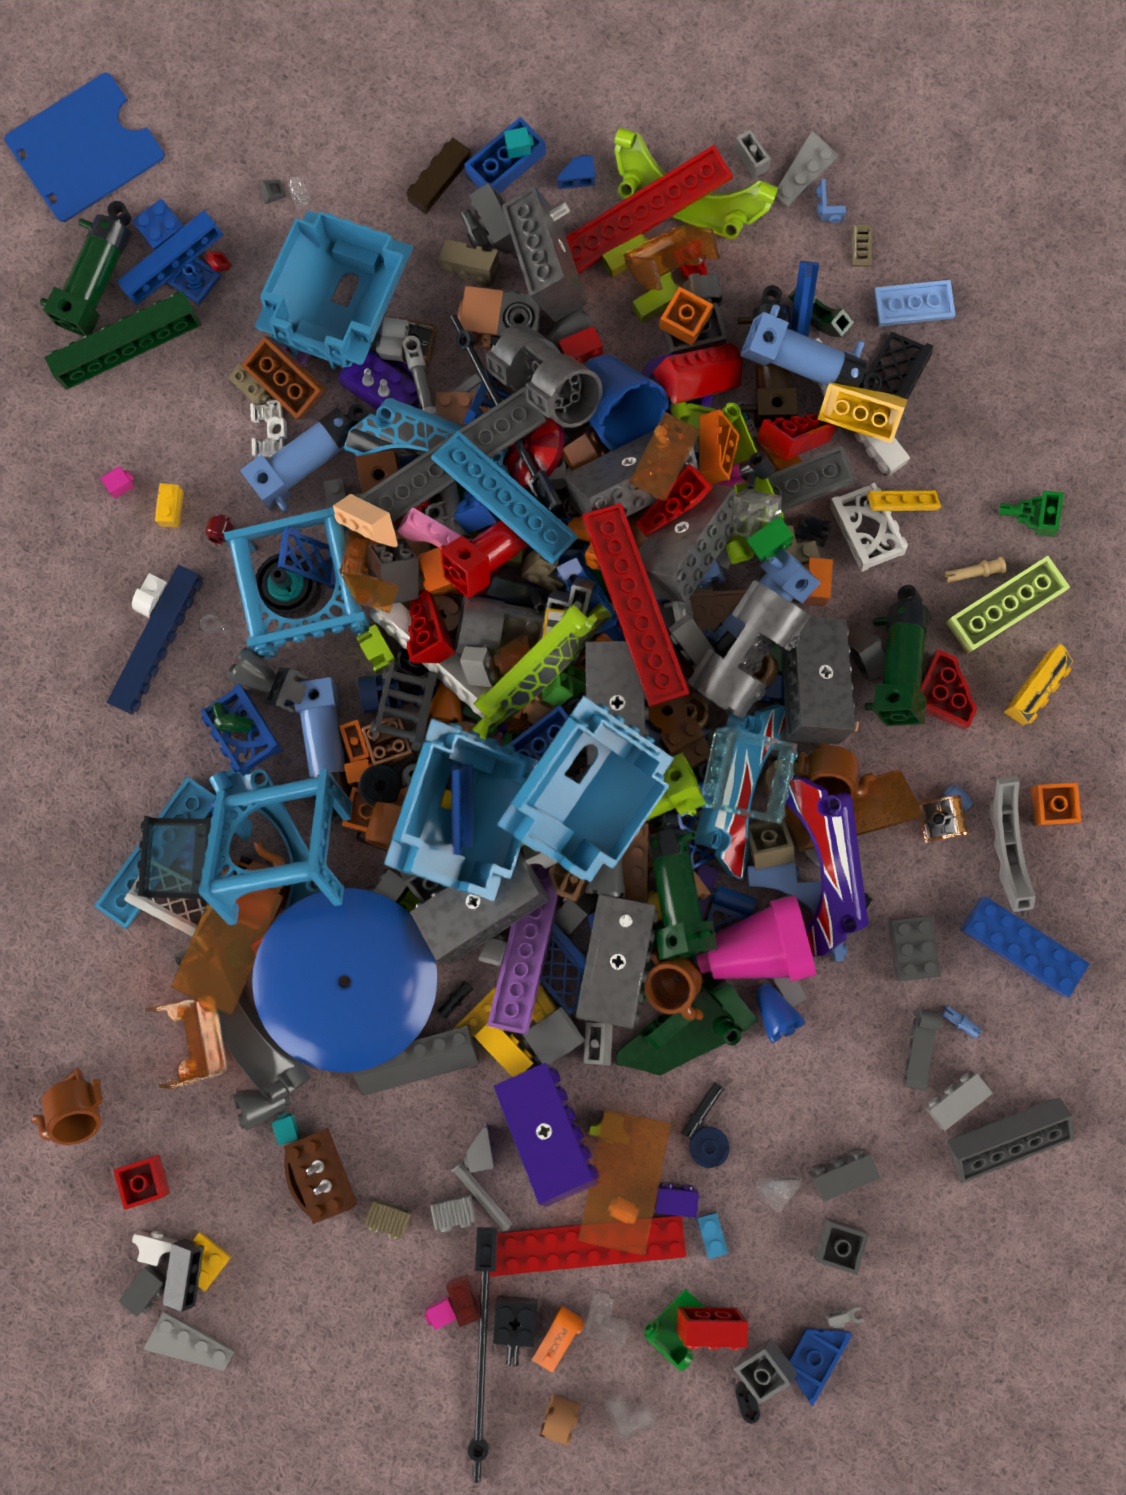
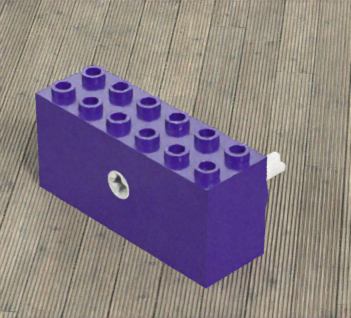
[494,1063,600,1207]

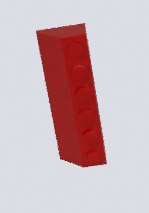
[652,343,743,404]

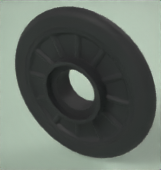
[359,764,401,807]

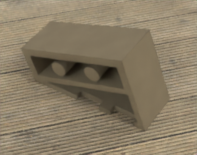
[438,239,500,287]

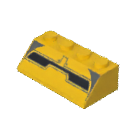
[1004,644,1073,726]

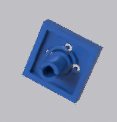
[168,258,221,306]

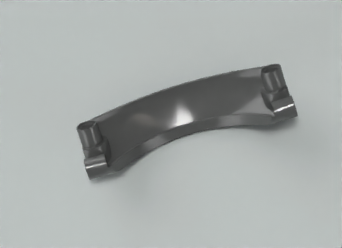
[175,928,311,1105]

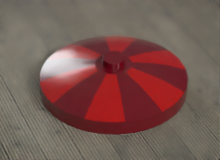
[502,415,564,489]

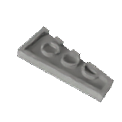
[775,131,839,209]
[143,1310,235,1371]

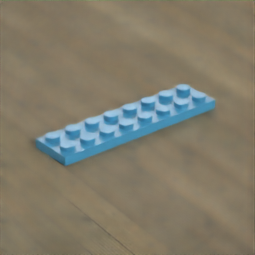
[431,431,579,565]
[94,776,216,929]

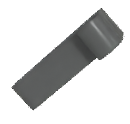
[903,1008,943,1090]

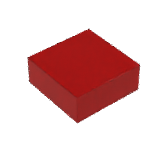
[205,251,232,272]

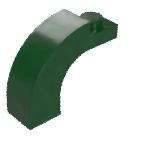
[788,288,854,337]

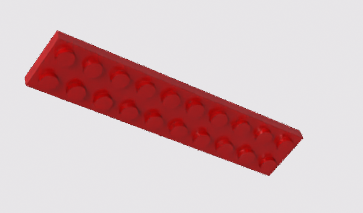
[566,145,733,274]
[582,503,689,707]
[489,1215,686,1277]

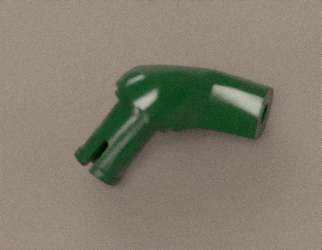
[211,702,253,733]

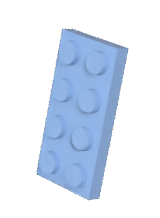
[874,280,955,326]

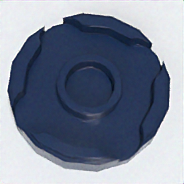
[689,1127,730,1168]

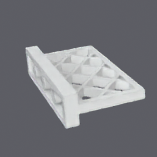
[124,859,213,938]

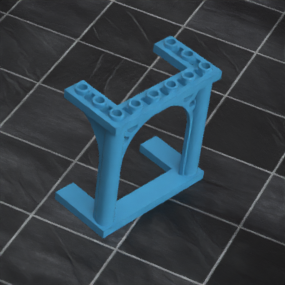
[224,507,372,659]
[199,769,353,925]

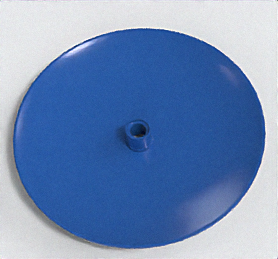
[252,888,437,1072]

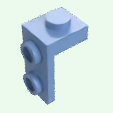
[816,178,846,224]

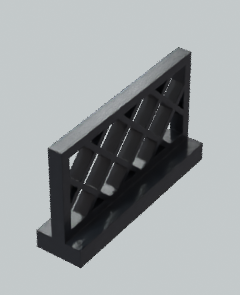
[867,331,934,399]

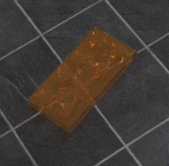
[629,412,701,501]

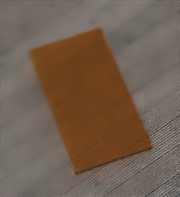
[780,769,924,852]
[171,869,283,1015]
[578,1109,671,1256]

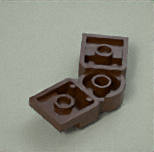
[646,660,714,768]

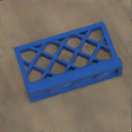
[791,261,819,337]
[451,764,473,855]
[540,923,586,1015]

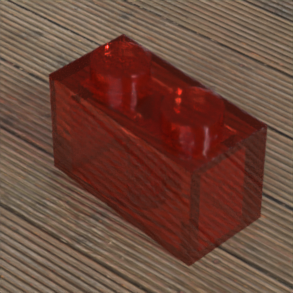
[446,1275,480,1327]

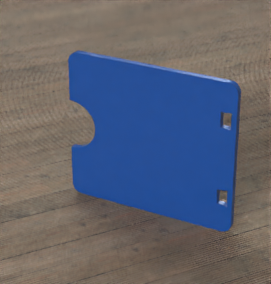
[5,73,164,222]

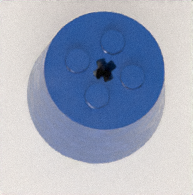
[584,355,668,451]

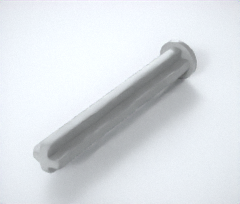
[450,1160,512,1231]

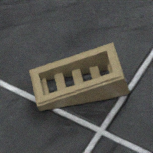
[851,224,872,267]

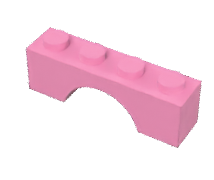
[397,507,470,548]

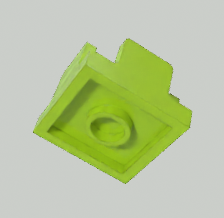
[356,624,396,674]

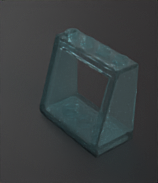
[700,728,798,824]

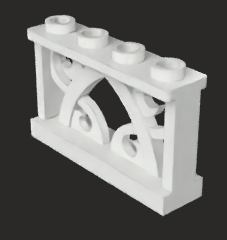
[830,483,908,572]

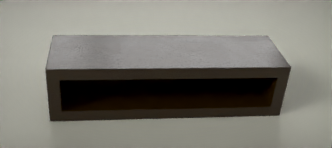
[407,137,472,214]

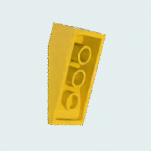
[818,382,908,443]

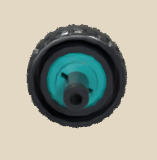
[255,553,321,619]

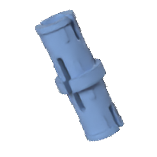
[942,1005,982,1039]

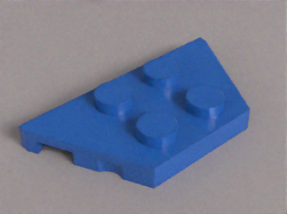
[788,1327,852,1405]

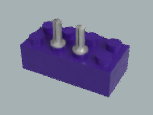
[339,350,420,412]

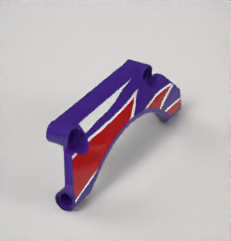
[782,776,869,957]

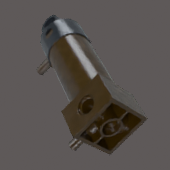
[737,285,797,427]

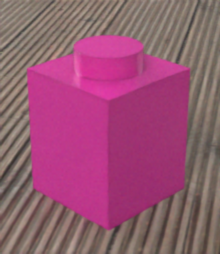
[100,466,135,499]
[425,1295,458,1330]

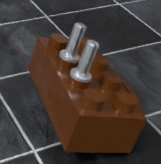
[283,1127,358,1224]

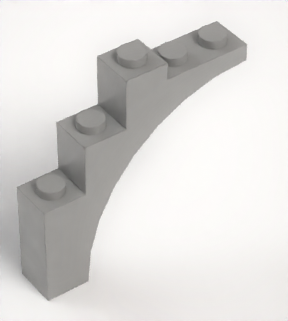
[989,776,1036,912]

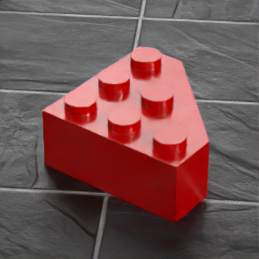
[921,649,977,730]

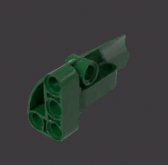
[616,976,758,1076]

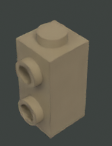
[228,363,271,404]

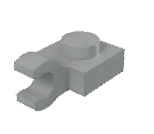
[825,1305,864,1328]

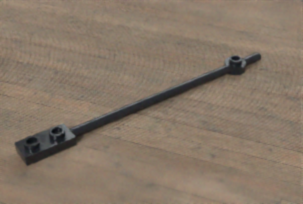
[450,314,562,513]
[467,1227,498,1483]

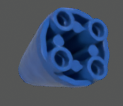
[755,983,806,1044]

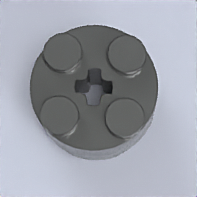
[682,273,723,307]

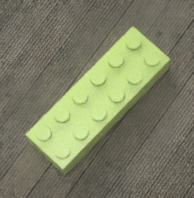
[945,556,1070,654]

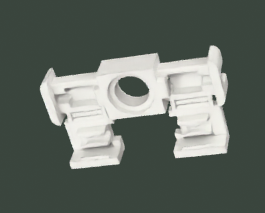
[250,399,287,458]

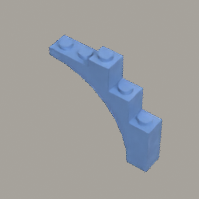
[746,863,847,961]

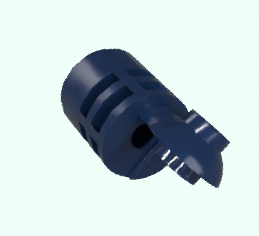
[358,675,437,714]

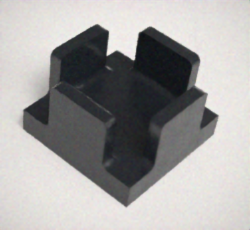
[265,667,308,713]

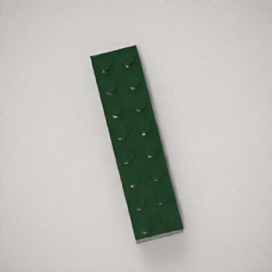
[44,291,202,390]

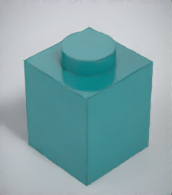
[504,127,534,159]
[271,1112,301,1146]

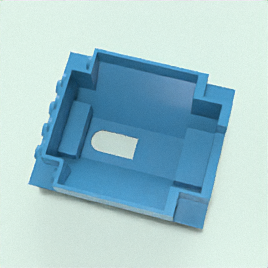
[254,210,414,370]
[497,696,674,883]
[384,719,539,901]

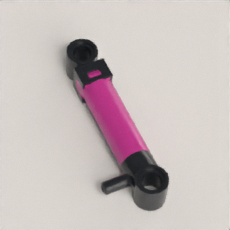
[716,451,775,490]

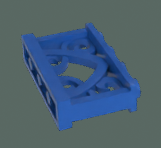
[200,684,283,776]

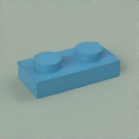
[697,1212,728,1259]

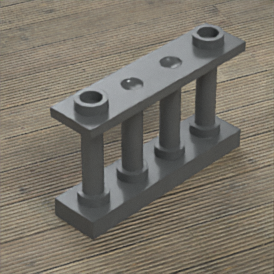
[370,661,437,751]

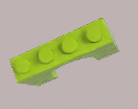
[602,234,679,324]

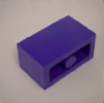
[655,1182,699,1218]

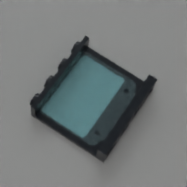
[136,816,212,899]

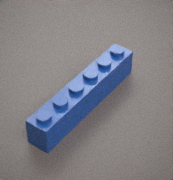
[117,210,224,306]

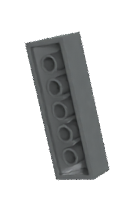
[353,1025,479,1096]
[947,1097,1074,1183]

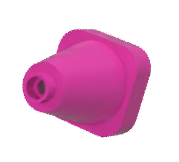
[696,895,816,982]

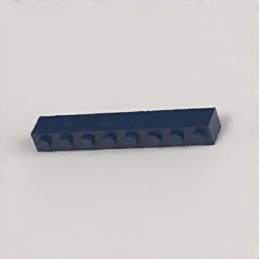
[106,565,203,715]

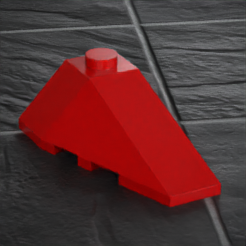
[635,464,713,536]
[407,588,456,663]

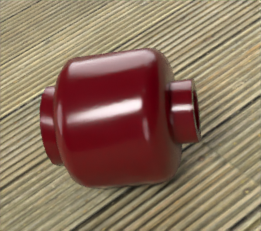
[205,514,233,544]

